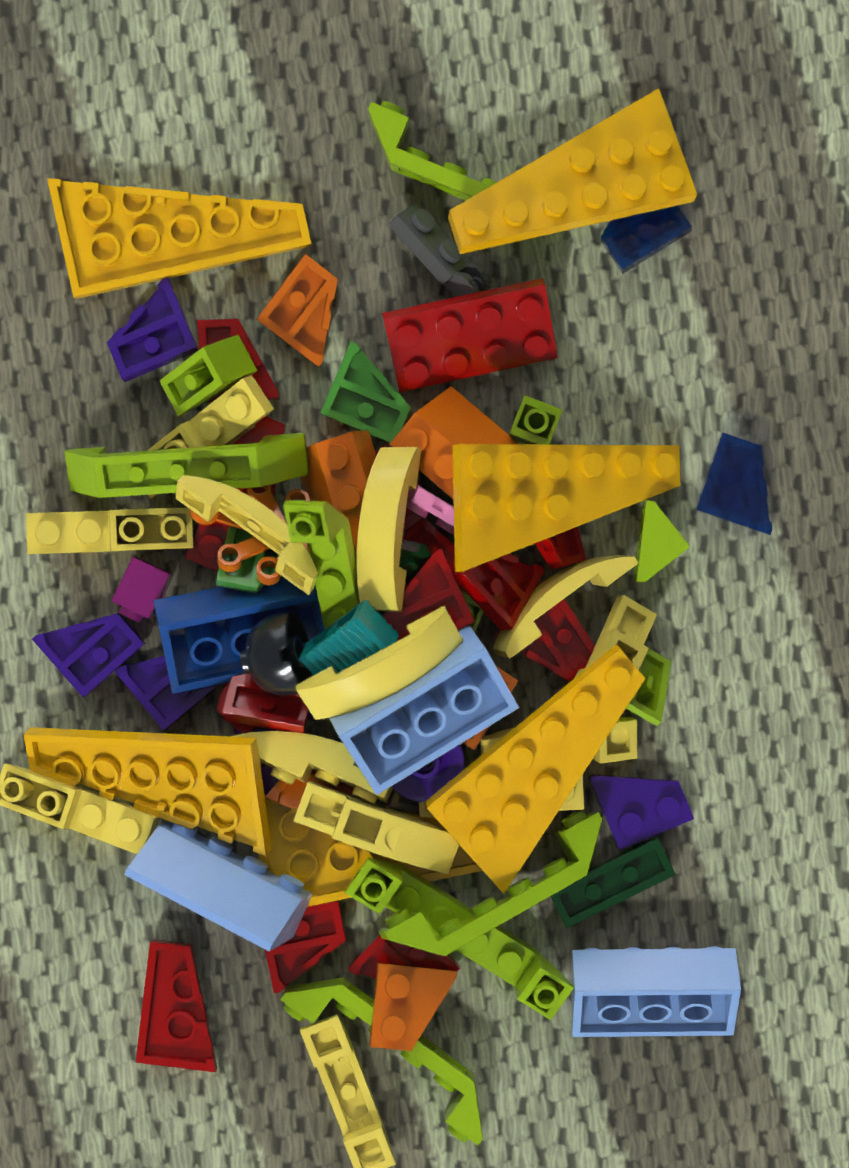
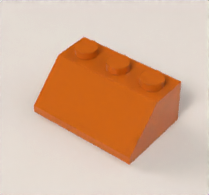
[390,386,519,500]
[300,430,376,560]

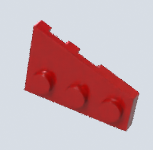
[135,939,218,1073]

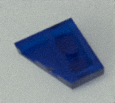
[601,205,692,274]
[694,432,772,535]

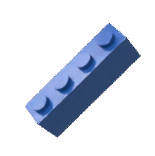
[153,576,324,694]

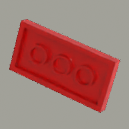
[382,278,558,392]

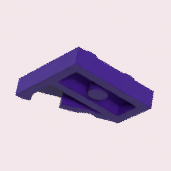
[107,277,199,382]
[589,774,694,850]

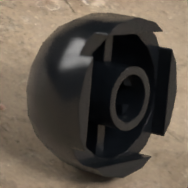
[240,611,313,696]

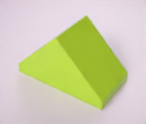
[633,500,690,583]
[626,649,671,726]

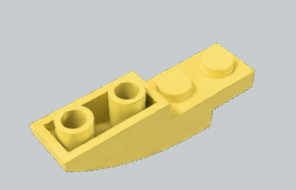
[147,375,274,499]
[25,507,193,555]
[575,595,657,678]
[231,731,393,805]
[0,763,160,854]
[293,780,459,874]

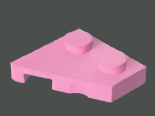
[406,484,454,535]

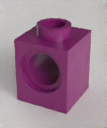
[112,557,174,622]

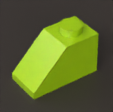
[159,335,257,416]

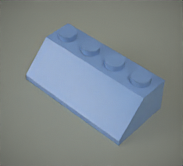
[329,625,519,795]
[124,822,313,951]
[571,946,741,1037]

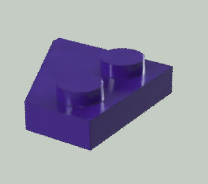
[32,613,146,698]
[114,656,221,731]

